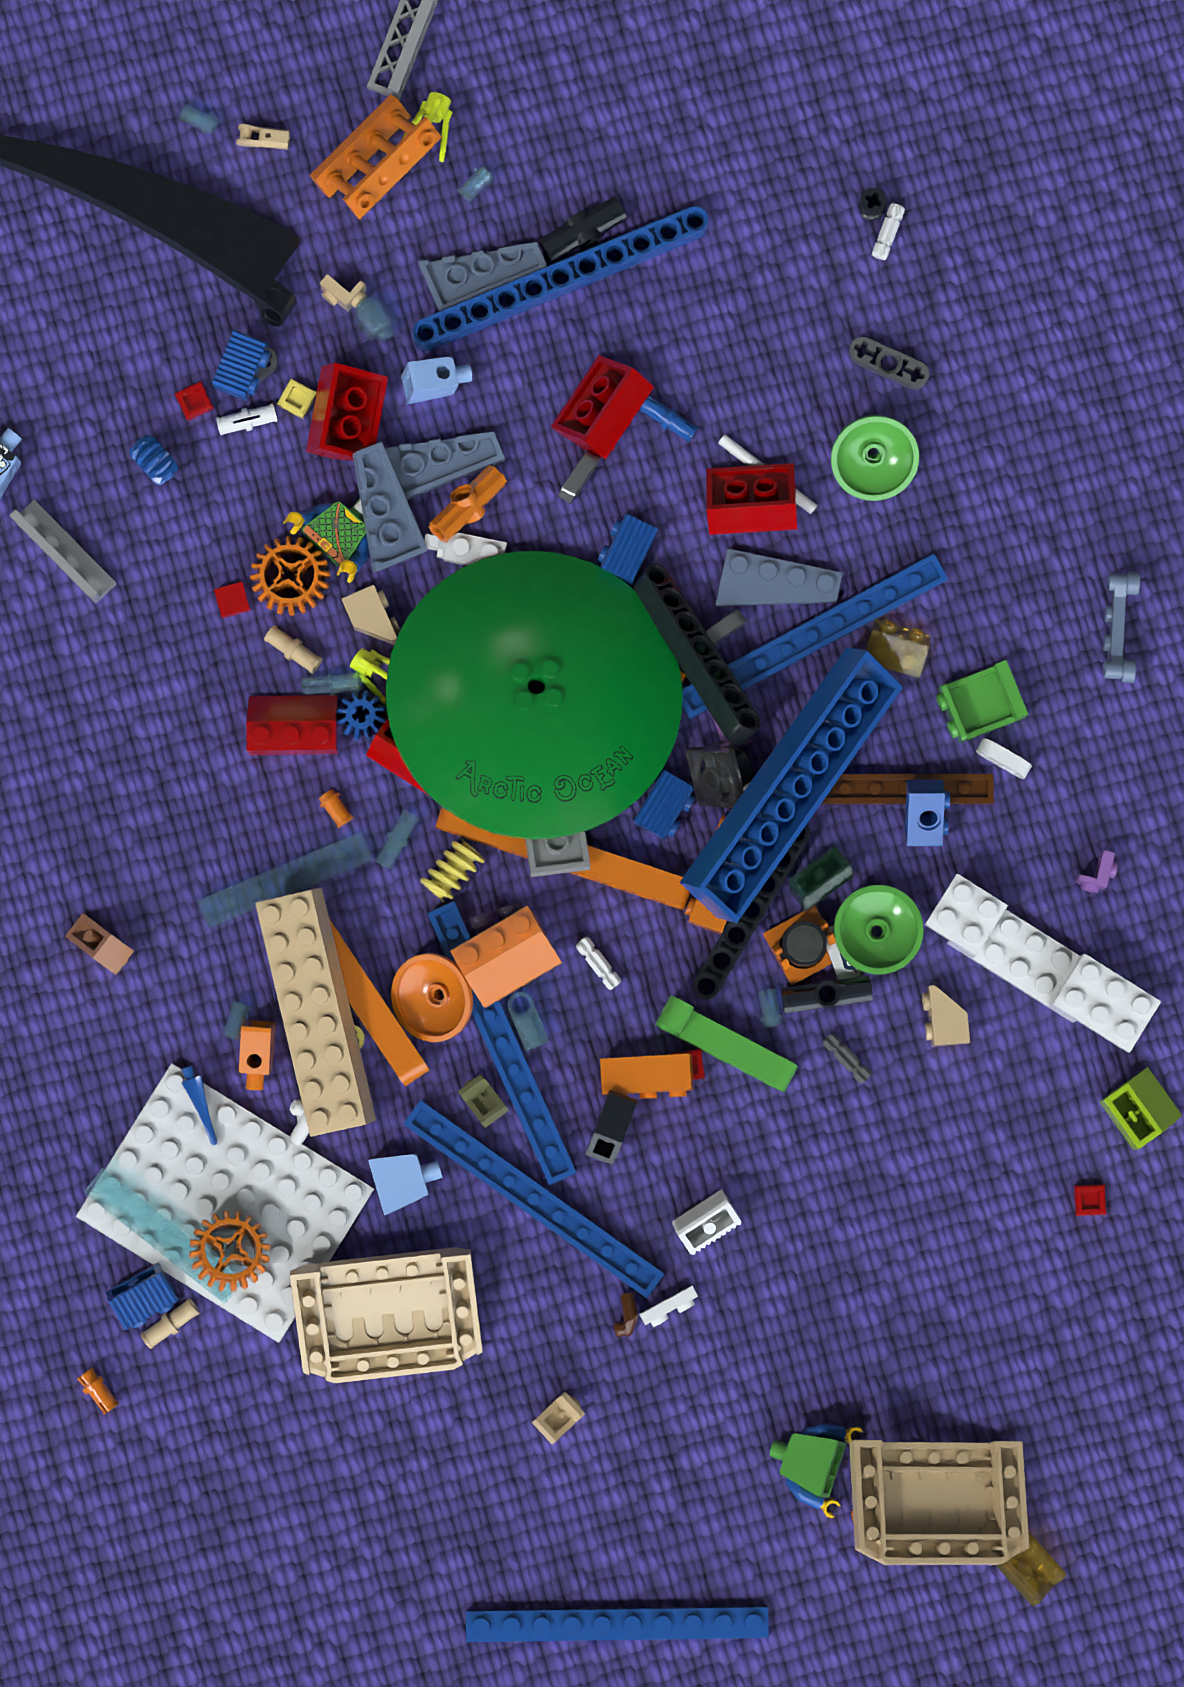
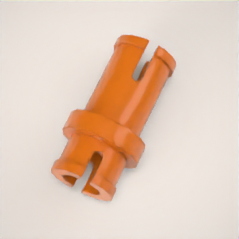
[77,1367,119,1415]

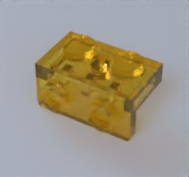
[866,620,931,678]
[996,1531,1067,1607]

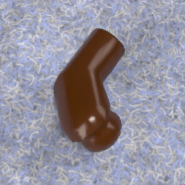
[614,1293,638,1338]

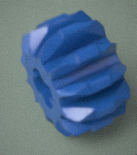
[129,434,178,485]
[337,691,386,741]

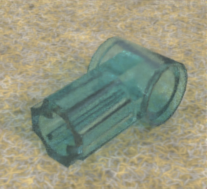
[507,992,550,1051]

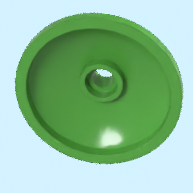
[831,415,919,501]
[834,885,923,975]

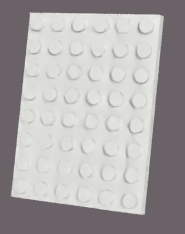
[76,1063,374,1343]

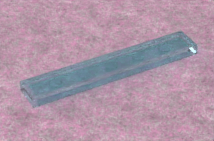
[197,832,373,929]
[84,1168,240,1304]

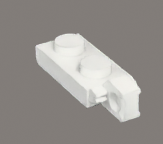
[424,532,507,566]

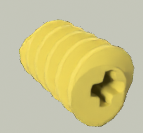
[420,838,485,902]

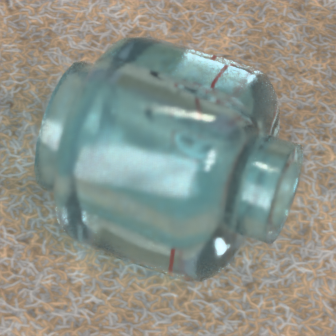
[354,297,397,342]

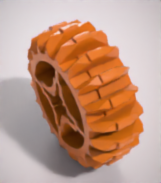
[250,536,330,616]
[189,1210,271,1292]

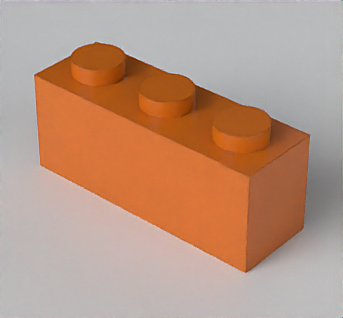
[600,1054,694,1099]

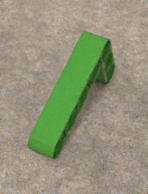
[655,995,798,1093]

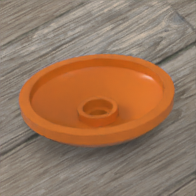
[391,953,473,1042]

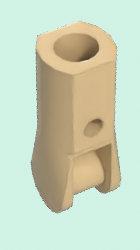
[236,124,290,150]

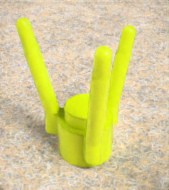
[402,92,453,162]
[350,648,390,706]

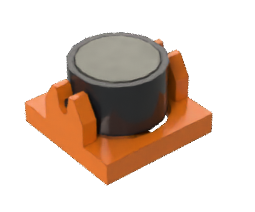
[763,905,836,986]

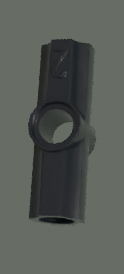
[539,196,627,263]
[780,975,873,1014]

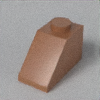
[65,913,134,975]

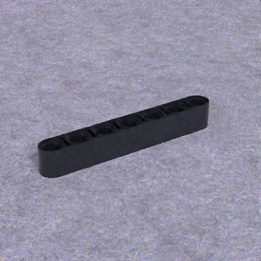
[633,563,761,746]
[692,824,810,1001]

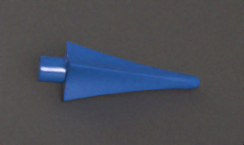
[181,1065,217,1145]

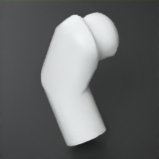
[290,1099,309,1145]

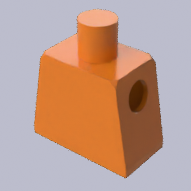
[239,1020,276,1090]

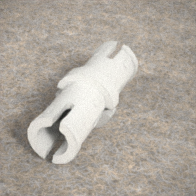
[216,403,278,435]

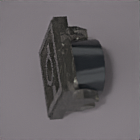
[685,740,753,808]

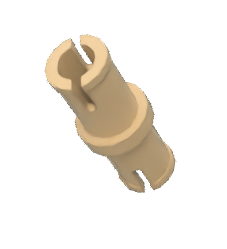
[264,625,323,674]
[140,1298,200,1349]

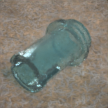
[179,104,219,135]
[457,166,494,204]
[757,989,783,1028]
[221,1001,250,1041]

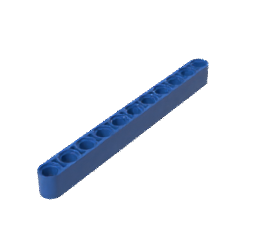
[412,206,708,351]

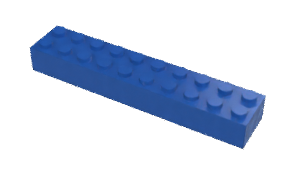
[679,647,903,923]

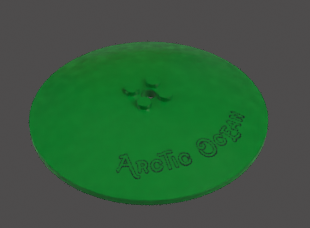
[386,551,683,840]

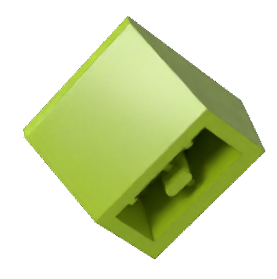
[1099,1067,1182,1150]

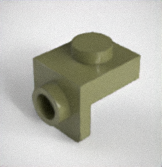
[458,1074,509,1128]

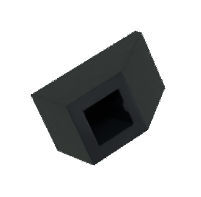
[585,1090,638,1165]

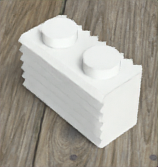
[672,1189,741,1255]

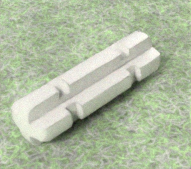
[872,203,905,260]
[576,937,621,990]

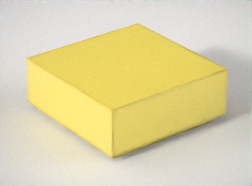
[277,379,317,419]

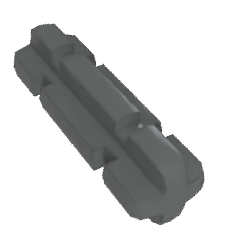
[823,1033,872,1083]

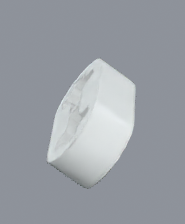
[976,738,1032,779]

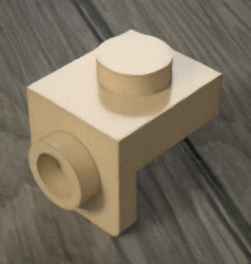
[320,274,367,312]
[532,1392,585,1445]

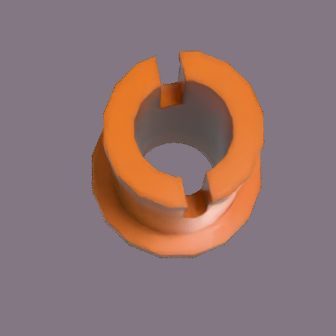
[319,789,354,828]

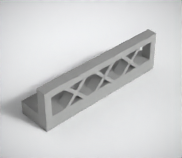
[367,0,439,101]
[10,500,117,604]

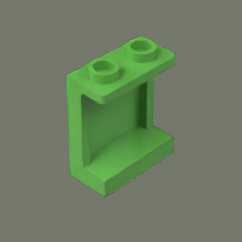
[936,660,1028,744]

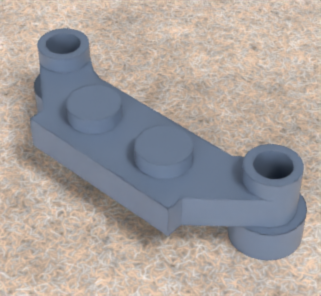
[1103,571,1140,683]

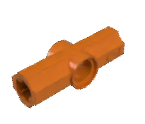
[428,465,507,543]

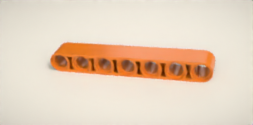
[329,919,430,1087]

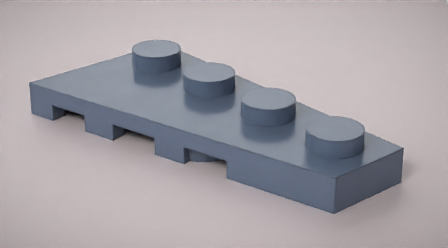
[418,242,547,312]
[385,432,505,500]
[353,442,428,574]
[715,549,843,607]

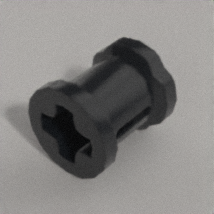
[858,188,886,221]

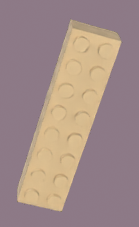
[255,887,376,1137]

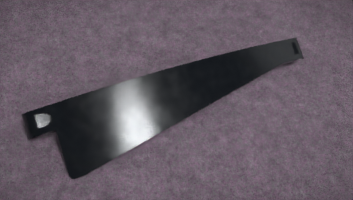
[0,134,300,327]

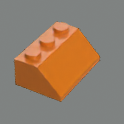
[450,906,562,1008]

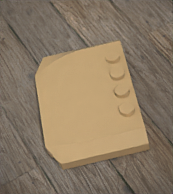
[290,1247,483,1383]
[849,1440,1029,1565]

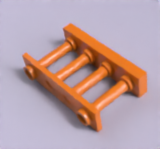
[309,94,442,220]

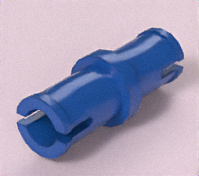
[640,395,699,443]

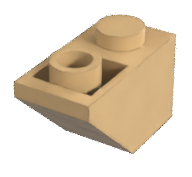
[341,585,401,645]
[922,985,970,1047]

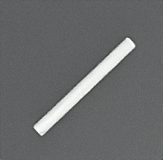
[718,434,818,514]

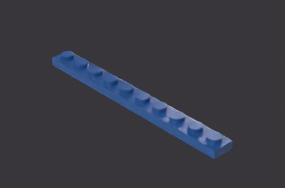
[682,554,948,720]
[427,901,576,1186]
[403,1100,664,1298]
[466,1606,769,1642]

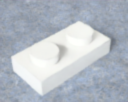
[639,1285,698,1327]

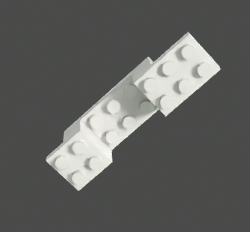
[925,874,1161,1053]

